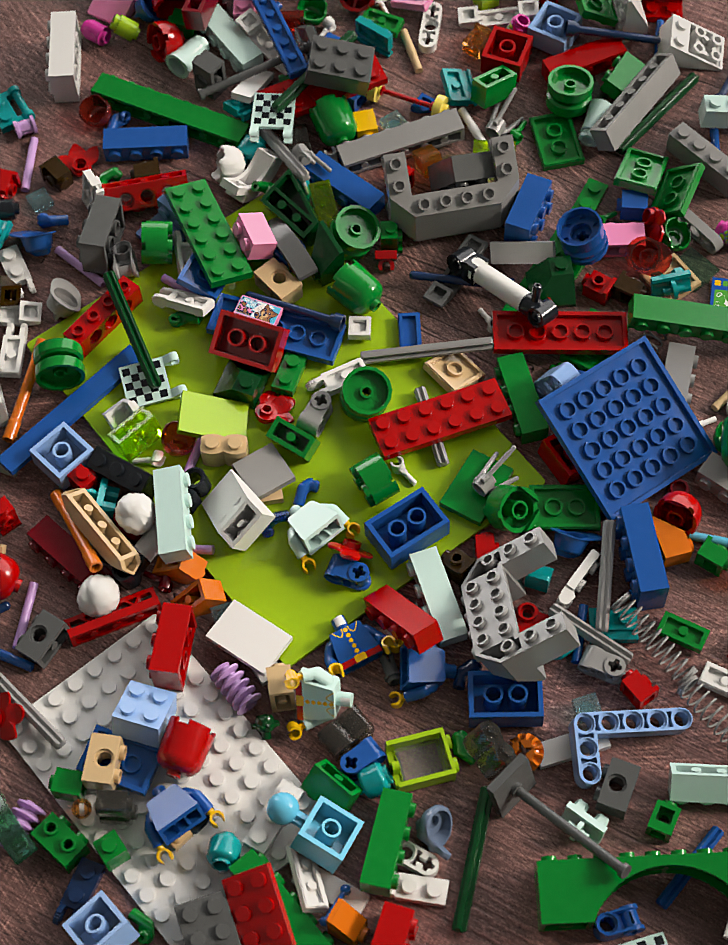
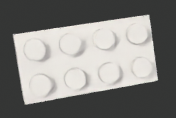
[45,11,82,103]

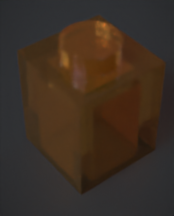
[412,144,442,179]

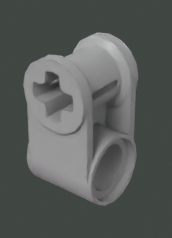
[112,241,139,280]
[296,391,333,437]
[577,645,626,685]

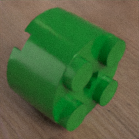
[141,221,173,265]
[349,452,400,508]
[483,484,540,533]

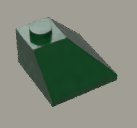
[311,220,344,287]
[525,255,576,309]
[213,359,272,409]

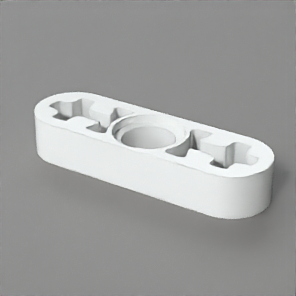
[418,2,442,54]
[402,841,439,878]

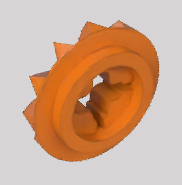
[505,733,544,771]

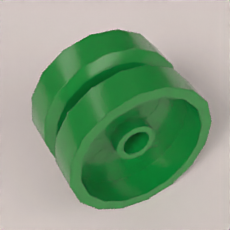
[545,65,594,118]
[328,205,381,261]
[33,338,85,391]
[339,366,392,422]

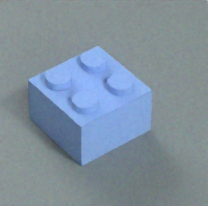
[527,0,583,56]
[29,421,94,491]
[112,680,177,748]
[62,890,140,945]

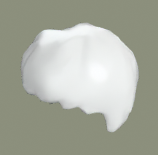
[211,145,246,183]
[115,493,156,535]
[77,574,120,618]

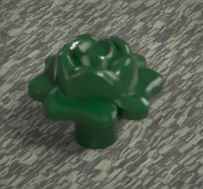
[251,714,280,740]

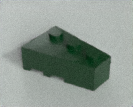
[260,168,320,247]

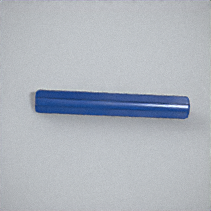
[656,826,724,910]

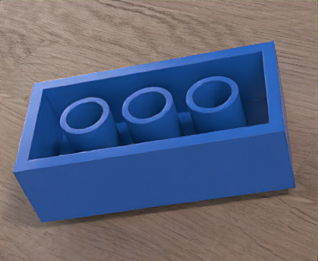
[615,502,670,611]

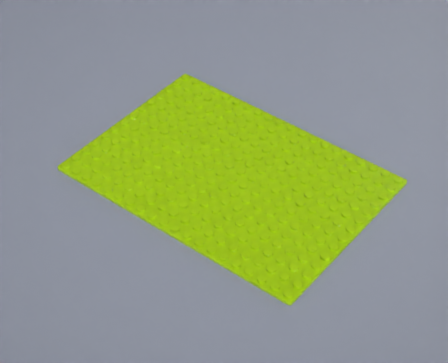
[27,193,545,667]

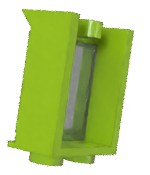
[385,727,459,792]

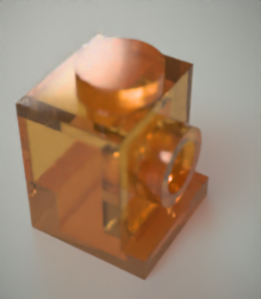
[463,22,492,60]

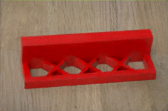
[63,586,162,647]

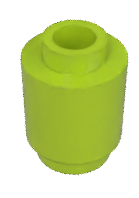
[109,14,141,41]

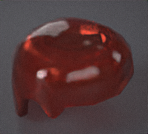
[78,94,112,128]
[161,421,196,457]

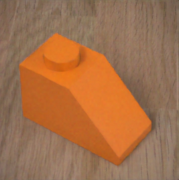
[652,516,694,568]
[152,552,208,585]
[170,578,227,618]
[326,898,369,945]

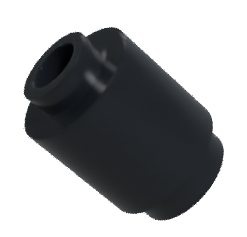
[0,198,20,221]

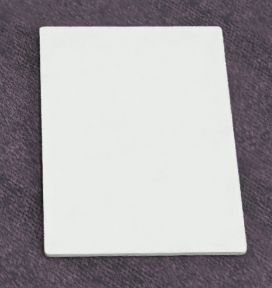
[9,614,317,945]

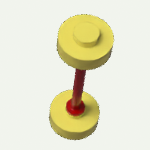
[366,85,450,116]

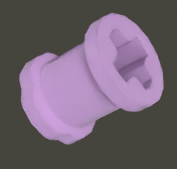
[12,115,38,139]

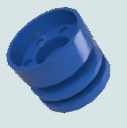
[556,207,609,266]

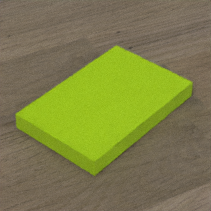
[177,390,249,438]

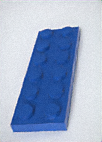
[206,293,347,366]

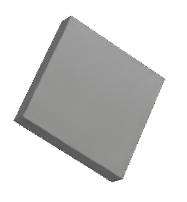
[232,443,296,500]

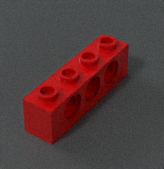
[102,169,188,214]
[63,275,143,359]

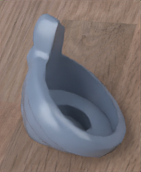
[415,804,452,861]

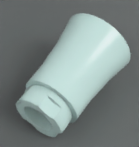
[166,35,210,78]
[578,99,612,147]

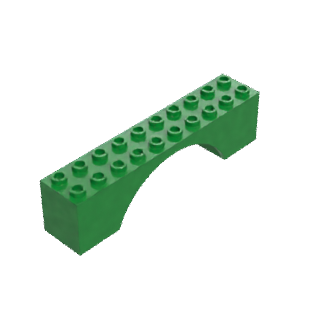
[534,847,728,932]

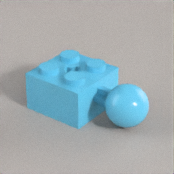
[267,792,364,874]

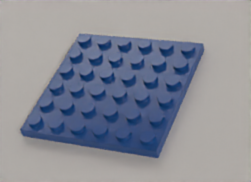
[535,336,718,520]

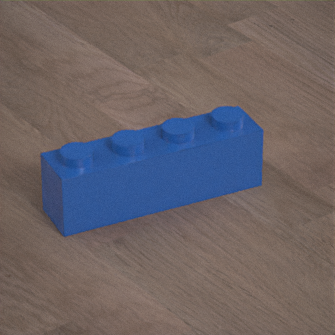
[103,125,189,162]
[304,151,385,215]

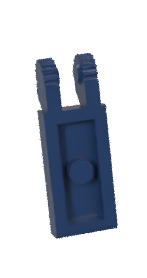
[52,857,106,925]

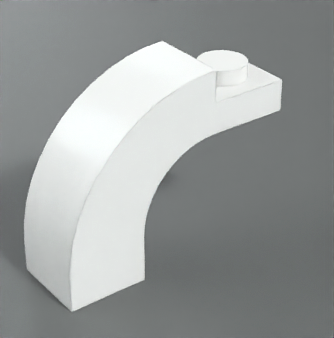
[220,148,282,203]

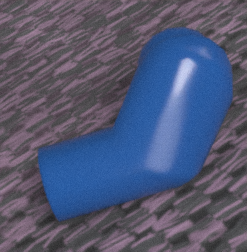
[107,111,131,128]
[37,213,69,228]
[293,478,320,507]

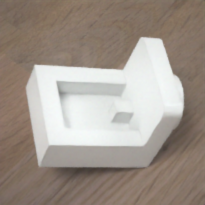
[102,398,143,433]

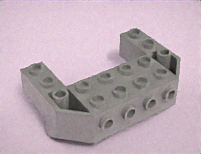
[461,526,581,682]

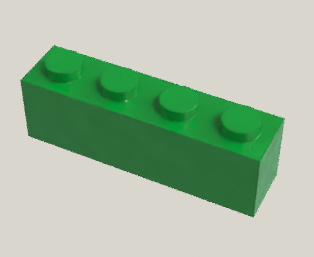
[493,352,549,445]
[359,787,417,898]

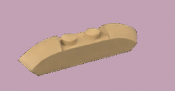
[61,488,141,575]

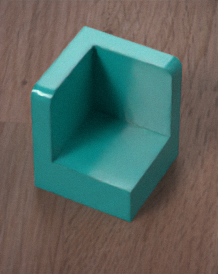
[524,566,554,593]

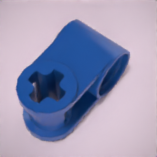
[324,554,371,591]
[340,736,387,782]
[593,903,646,942]

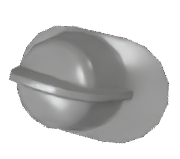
[46,278,81,320]

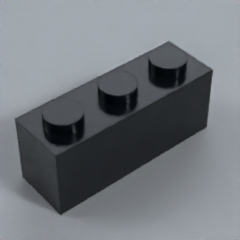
[86,446,154,500]

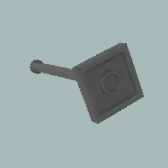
[197,25,316,101]
[486,753,632,879]

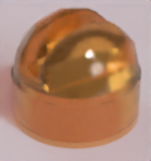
[71,798,92,820]

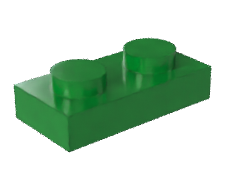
[362,7,404,38]
[572,178,609,211]
[271,352,307,397]
[656,611,711,654]

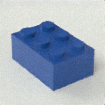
[504,173,554,241]
[364,487,450,570]
[467,671,544,728]

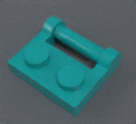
[0,85,36,134]

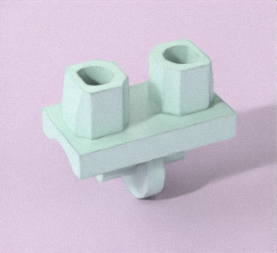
[561,799,609,845]

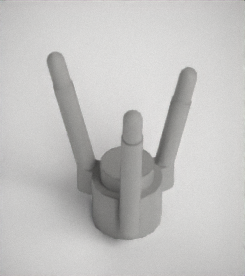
[485,87,524,138]
[291,143,332,195]
[472,445,519,497]

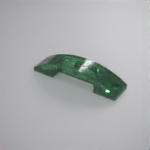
[0,790,38,865]

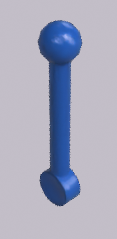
[319,884,351,926]

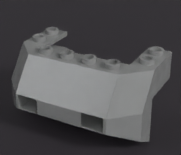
[381,134,519,242]

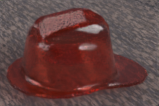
[625,236,672,277]

